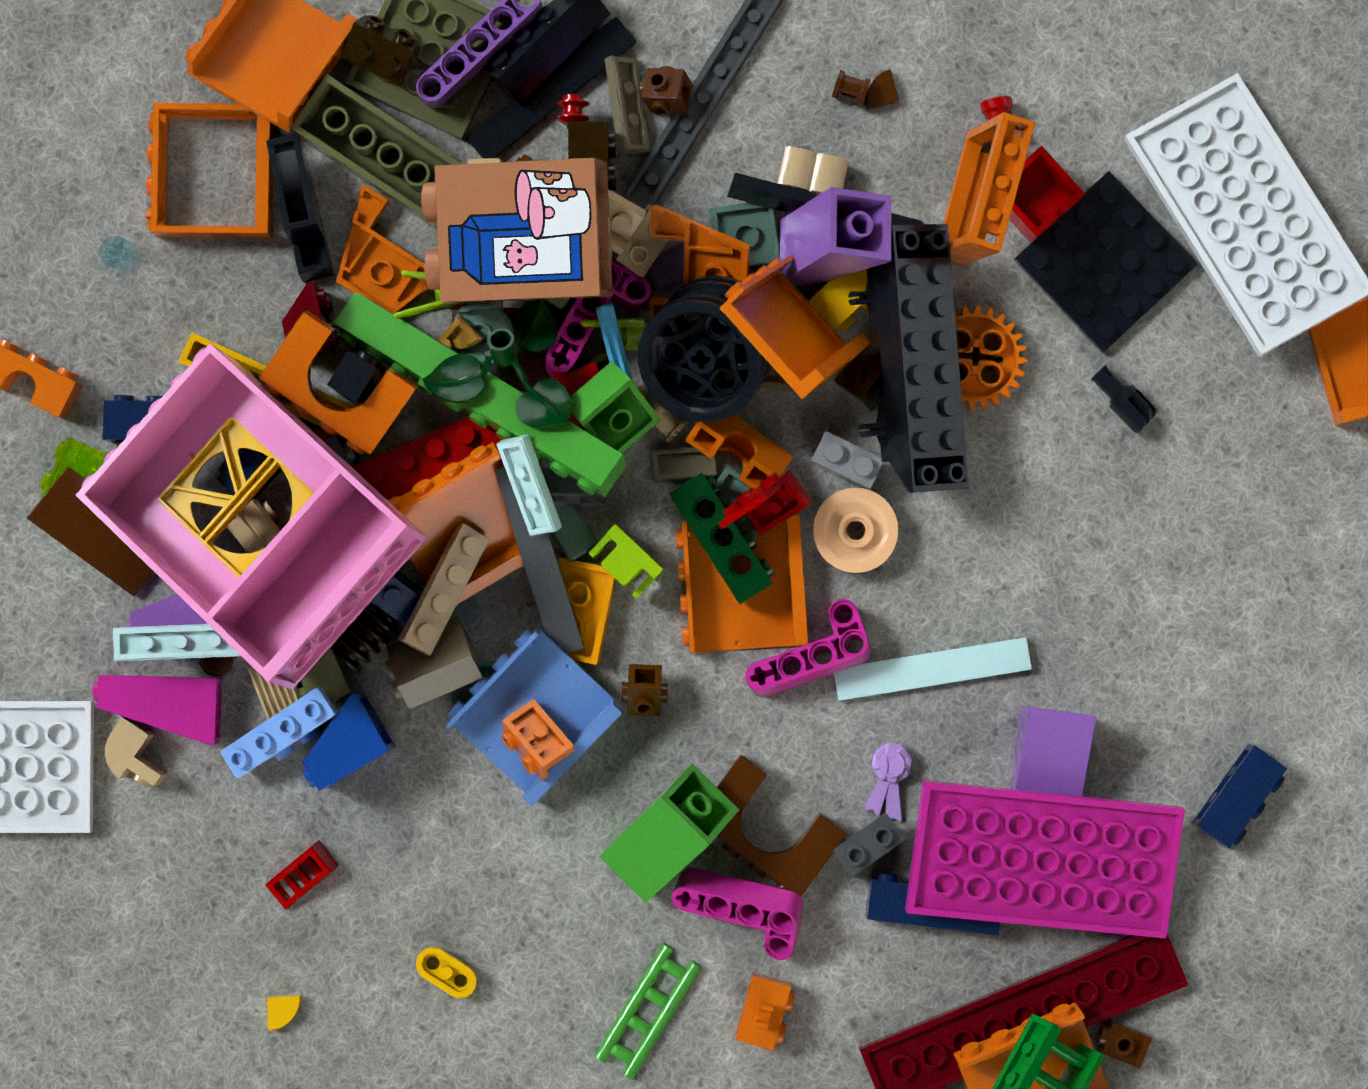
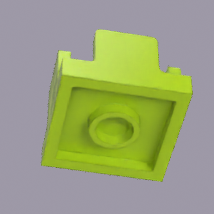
[588,524,664,599]

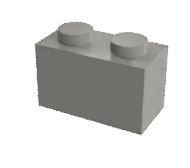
[810,431,883,490]

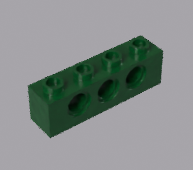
[669,472,775,605]

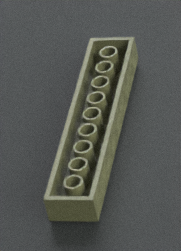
[290,74,575,315]

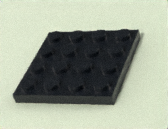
[1014,171,1198,353]

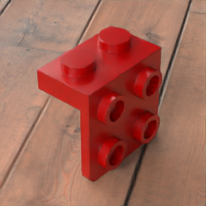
[718,469,813,536]

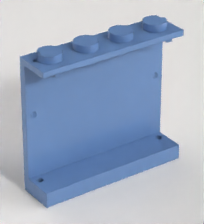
[445,626,624,806]

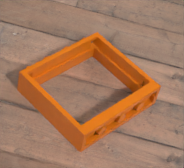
[145,103,275,239]
[943,112,1035,265]

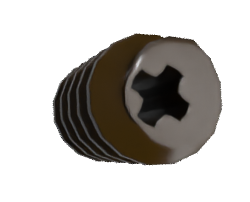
[331,604,402,672]

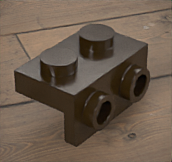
[342,15,422,86]
[834,331,884,411]

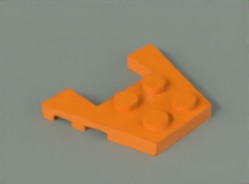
[336,184,438,315]
[649,205,750,322]

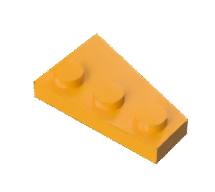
[557,557,616,665]

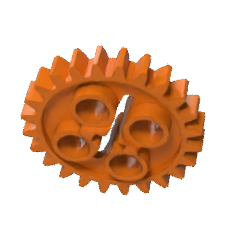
[955,305,1028,411]

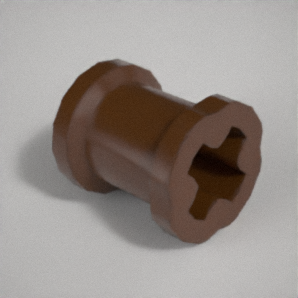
[832,70,871,107]

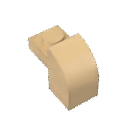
[105,717,167,787]

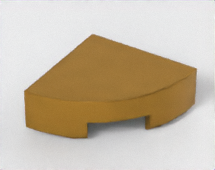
[437,316,485,349]

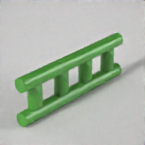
[594,943,702,1080]

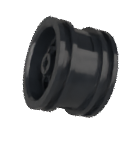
[638,275,773,422]

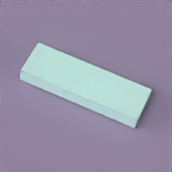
[496,434,562,536]

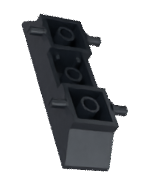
[848,224,969,493]

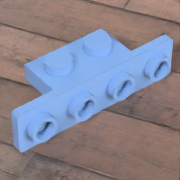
[221,687,337,778]

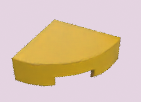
[267,995,301,1031]

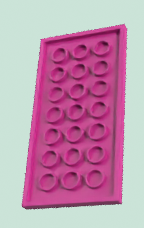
[905,780,1185,938]

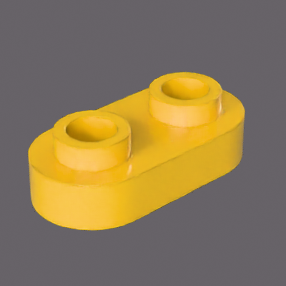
[416,946,478,998]

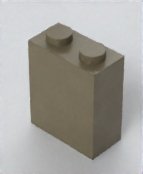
[385,616,483,709]

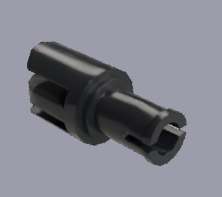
[1091,365,1158,433]

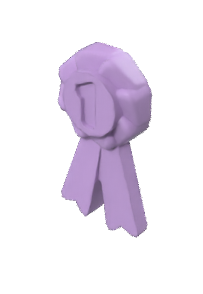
[865,742,912,821]

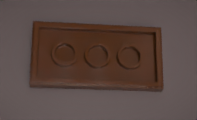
[27,465,154,597]

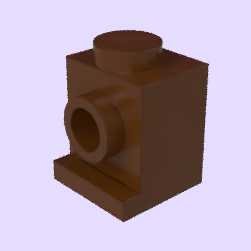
[1096,1019,1152,1069]

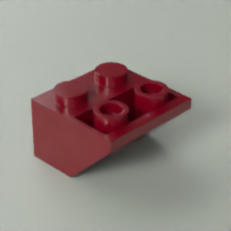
[282,281,340,358]

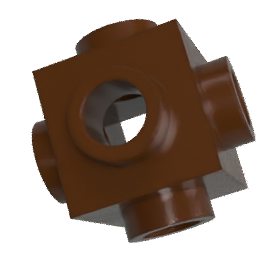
[639,66,693,116]
[621,664,668,716]

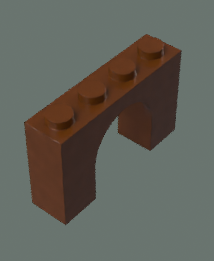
[716,755,847,897]

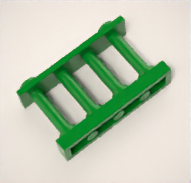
[992,1013,1105,1089]

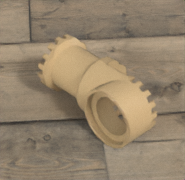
[637,385,688,444]

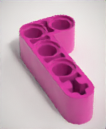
[545,261,651,378]
[745,599,871,697]
[671,868,804,960]

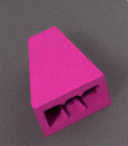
[93,675,223,744]

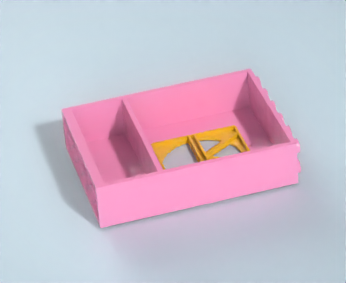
[76,344,427,689]

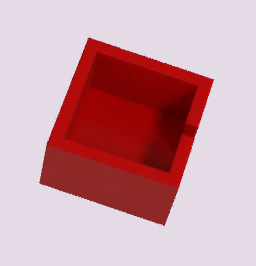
[1009,145,1085,243]

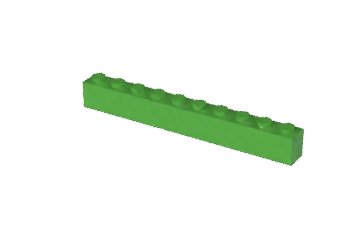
[333,292,627,497]

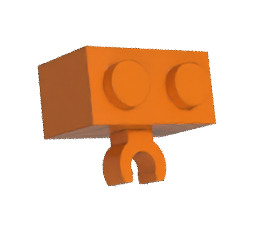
[735,972,796,1051]

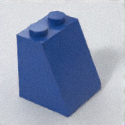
[302,692,396,791]

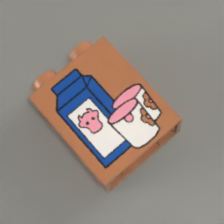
[421,158,613,303]

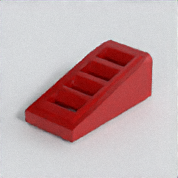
[265,840,339,910]

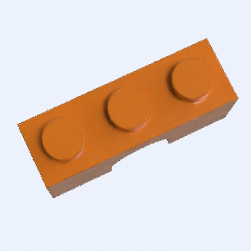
[0,339,83,420]
[685,414,794,489]

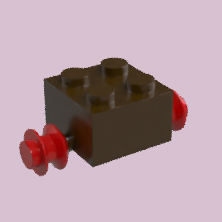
[557,94,616,190]

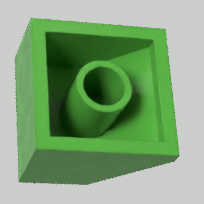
[570,361,661,453]

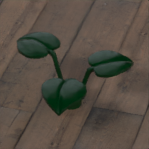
[423,300,572,428]

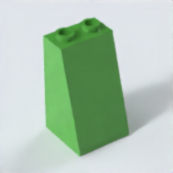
[599,763,739,903]

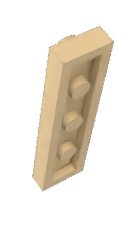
[399,523,490,656]

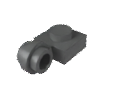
[324,435,361,467]

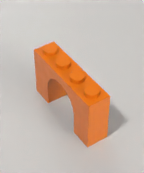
[259,310,418,455]

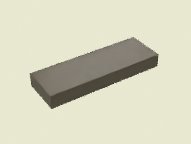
[605,55,650,155]

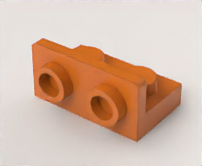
[501,699,574,781]

